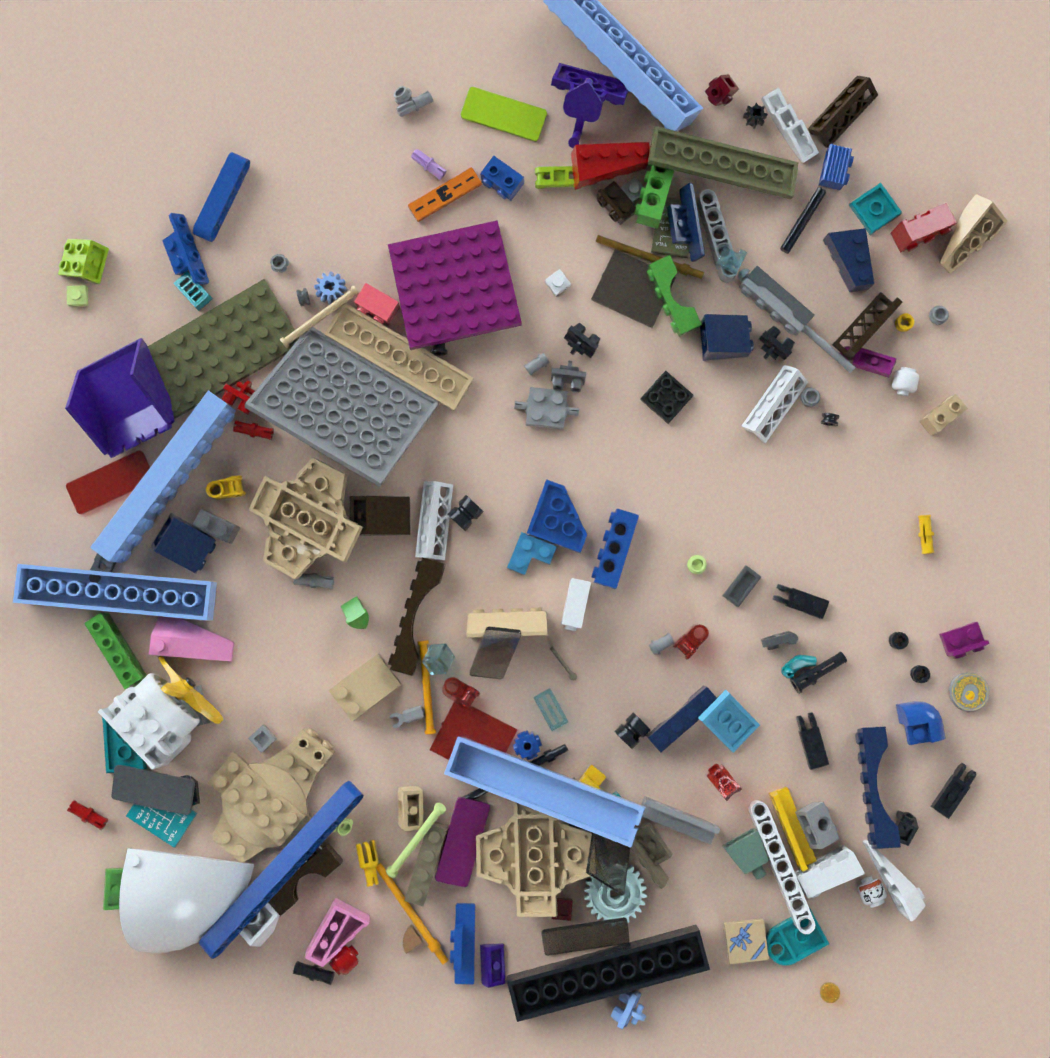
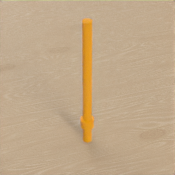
[376,863,449,965]

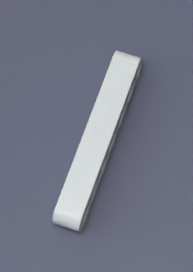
[748,800,815,934]

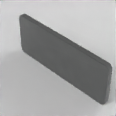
[111,765,195,815]

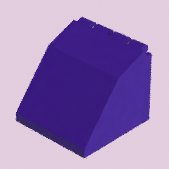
[65,338,175,458]

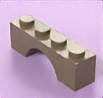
[404,822,448,907]

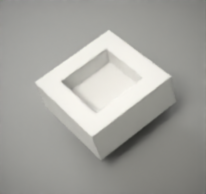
[545,269,571,296]

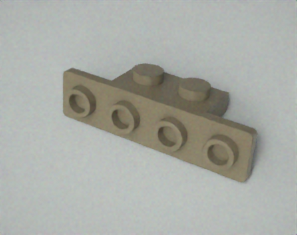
[629,822,673,889]

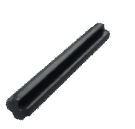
[780,187,826,254]

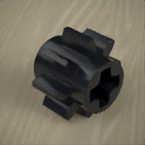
[743,103,768,129]

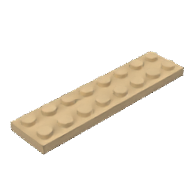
[324,303,474,411]

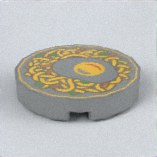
[949,672,989,711]

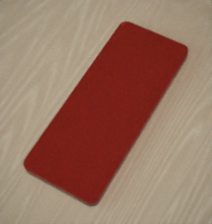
[66,450,150,514]

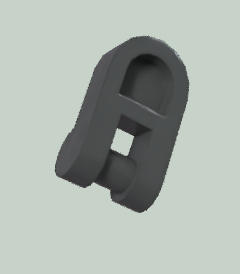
[89,553,116,583]
[761,631,798,650]

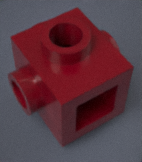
[705,74,739,106]

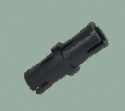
[293,961,335,985]

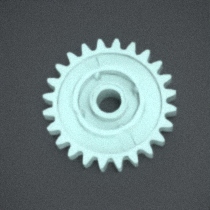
[584,860,647,926]

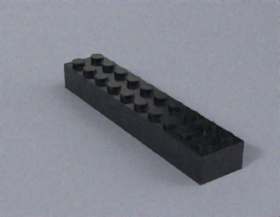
[507,925,710,1022]

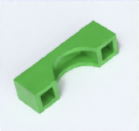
[646,255,702,336]

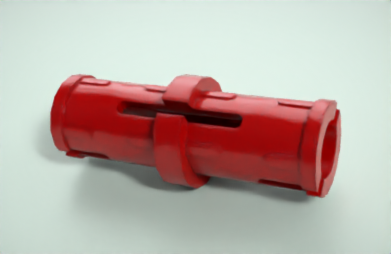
[233,420,274,440]
[67,800,108,830]

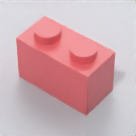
[354,283,400,326]

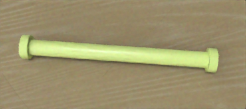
[386,803,446,878]

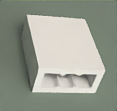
[561,578,591,631]

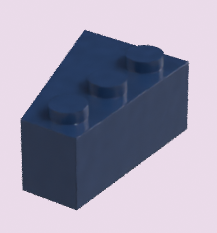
[823,228,874,292]

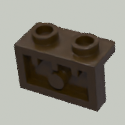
[597,181,636,225]

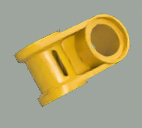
[206,475,246,500]

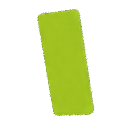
[461,87,547,142]

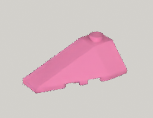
[149,616,234,661]

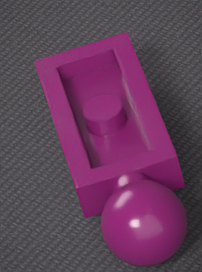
[839,346,897,378]

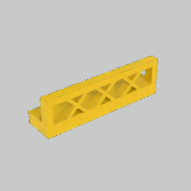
[768,787,817,872]

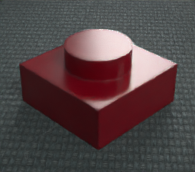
[551,898,573,921]

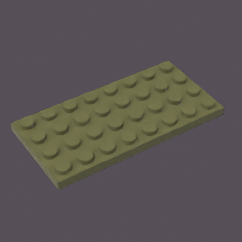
[148,279,299,419]

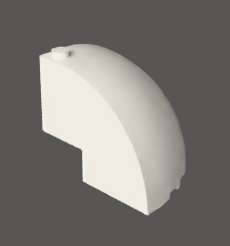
[119,848,254,953]

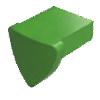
[341,596,369,629]

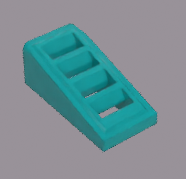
[173,271,213,311]

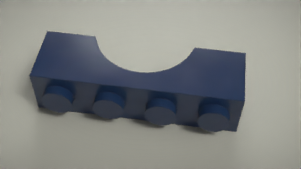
[646,685,717,753]

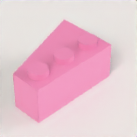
[305,898,370,967]

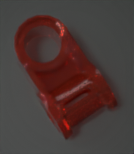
[673,624,709,660]
[442,677,480,711]

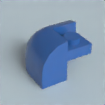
[896,701,946,745]

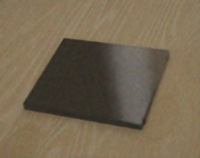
[586,832,630,896]

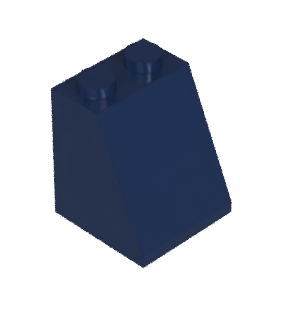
[700,314,754,361]
[151,513,216,574]

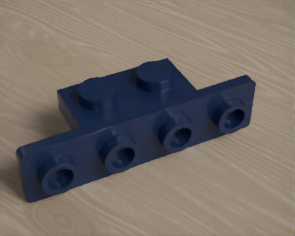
[667,183,705,262]

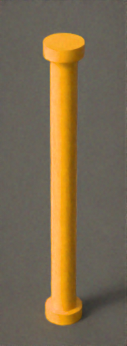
[417,640,436,734]

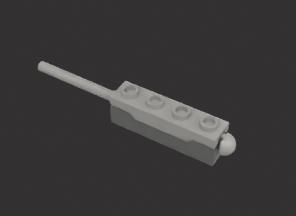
[738,266,855,373]

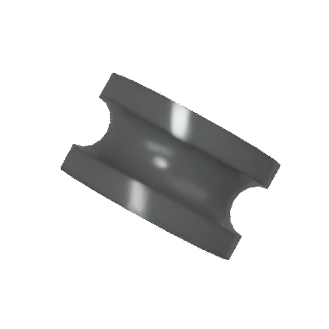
[296,288,310,307]

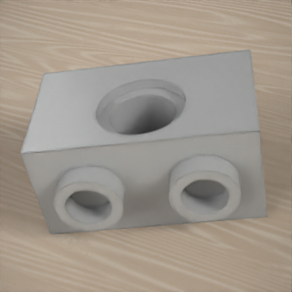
[795,802,840,849]

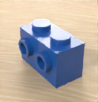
[480,155,524,201]

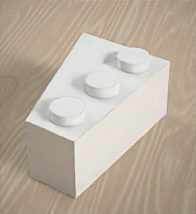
[795,845,865,898]

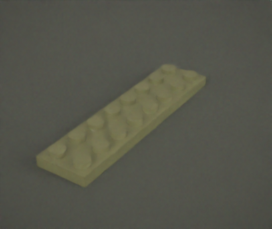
[648,126,799,199]

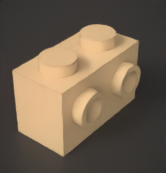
[288,728,335,772]

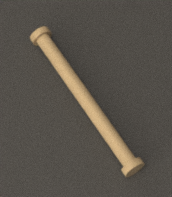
[280,285,359,348]

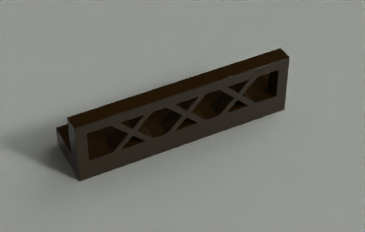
[808,76,878,148]
[832,292,903,360]

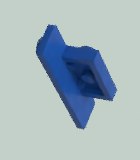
[162,213,209,284]
[450,903,475,984]

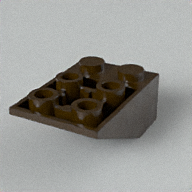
[349,496,411,536]

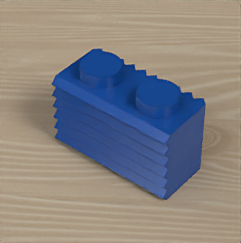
[818,144,854,190]

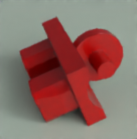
[222,380,255,415]

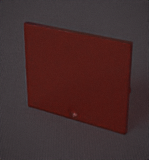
[430,698,518,760]

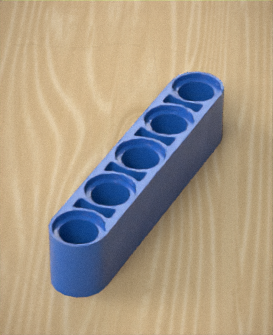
[193,152,250,242]

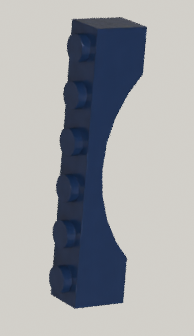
[855,726,901,849]

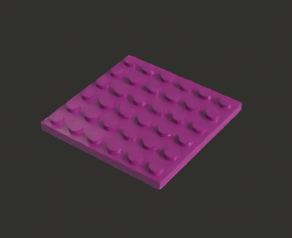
[388,220,522,350]

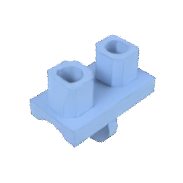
[610,991,646,1029]

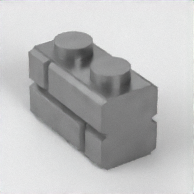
[192,509,240,544]

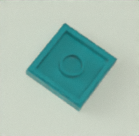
[849,183,902,235]

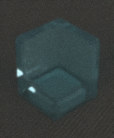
[715,247,747,274]
[422,643,455,675]

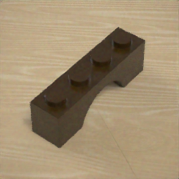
[268,843,343,916]

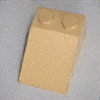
[328,654,401,721]

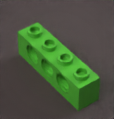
[634,164,674,229]
[84,613,147,689]

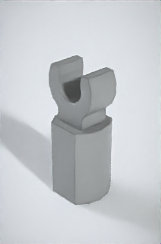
[390,705,425,728]

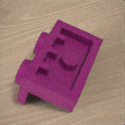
[939,622,990,659]

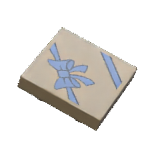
[724,918,769,964]

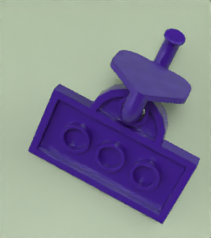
[551,63,628,148]

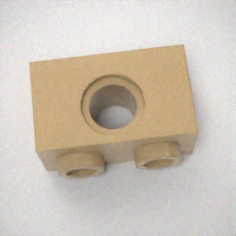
[919,394,968,435]
[398,785,423,831]

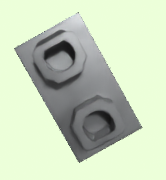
[551,360,586,393]

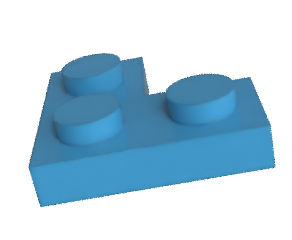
[507,532,557,575]

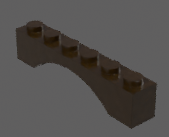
[388,557,446,676]

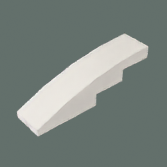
[761,88,819,163]

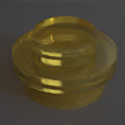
[820,982,840,1003]

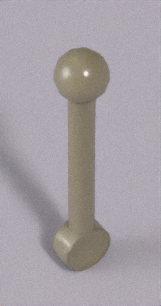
[550,646,577,680]

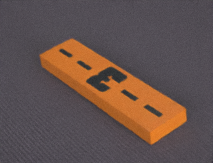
[408,167,482,222]

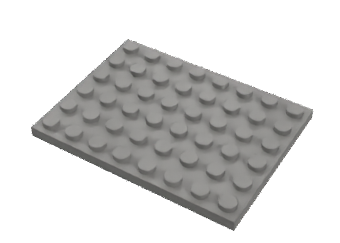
[245,327,439,487]

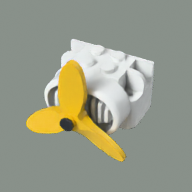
[98,656,223,769]

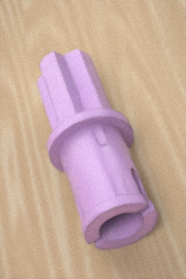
[411,149,447,180]

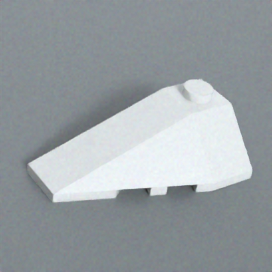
[863,840,926,921]
[239,890,280,947]

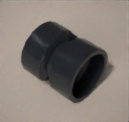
[447,495,484,531]
[614,712,651,749]

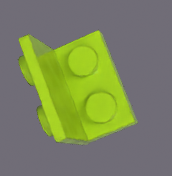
[58,239,109,284]

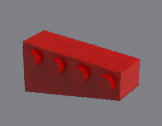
[571,142,650,190]

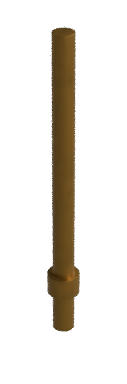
[596,235,704,279]

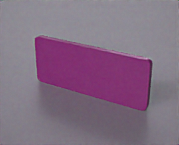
[435,797,490,887]

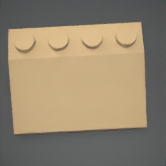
[467,608,547,638]

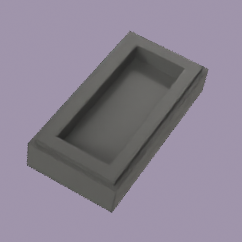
[722,565,761,607]

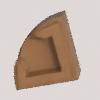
[403,924,423,954]

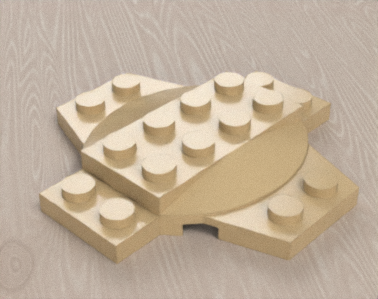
[249,458,363,579]
[208,747,318,863]
[476,801,595,917]

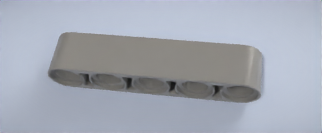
[697,189,738,283]

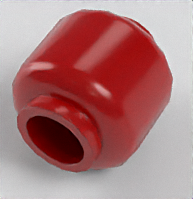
[329,945,359,975]

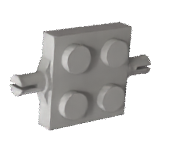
[514,387,579,430]

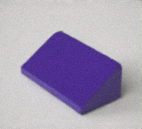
[480,943,505,988]

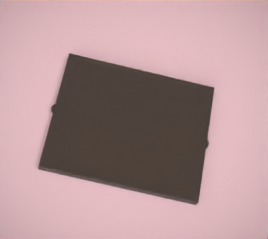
[591,249,676,328]

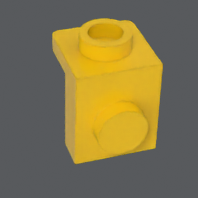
[579,765,606,789]

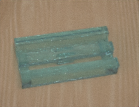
[533,688,568,731]

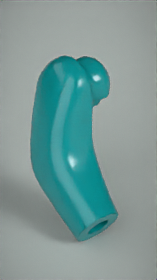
[781,655,817,679]

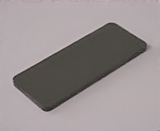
[470,626,521,679]
[541,917,630,956]

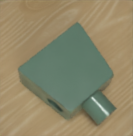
[722,828,769,879]

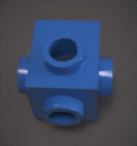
[513,730,542,760]

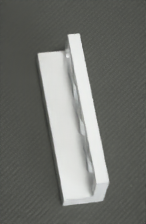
[742,365,808,443]
[415,481,453,560]

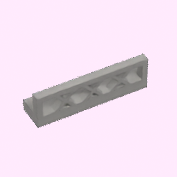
[641,796,720,844]

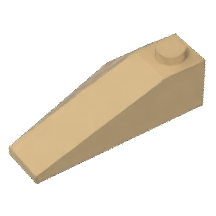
[940,194,1008,274]

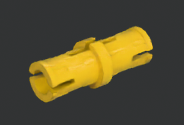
[918,515,934,554]

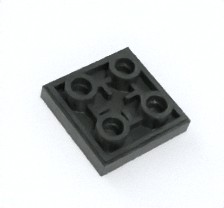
[640,370,694,424]

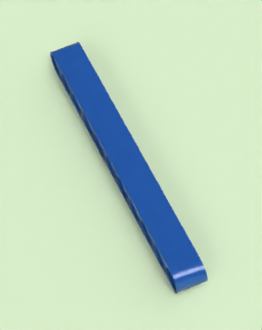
[199,781,364,959]

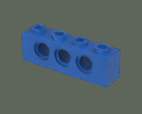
[591,508,639,589]

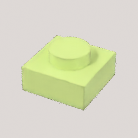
[67,285,88,306]

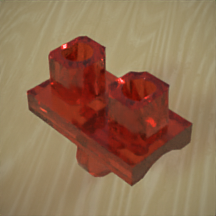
[706,764,742,801]

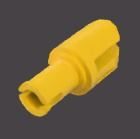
[356,840,379,887]

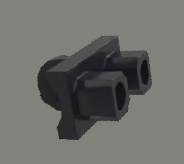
[564,323,600,358]
[759,326,795,360]

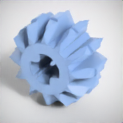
[314,271,347,305]

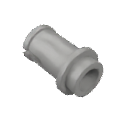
[524,353,549,375]
[649,633,675,655]

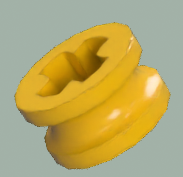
[895,313,914,332]

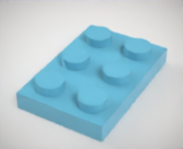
[699,690,760,753]

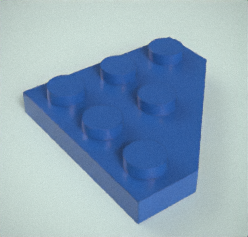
[527,479,587,553]

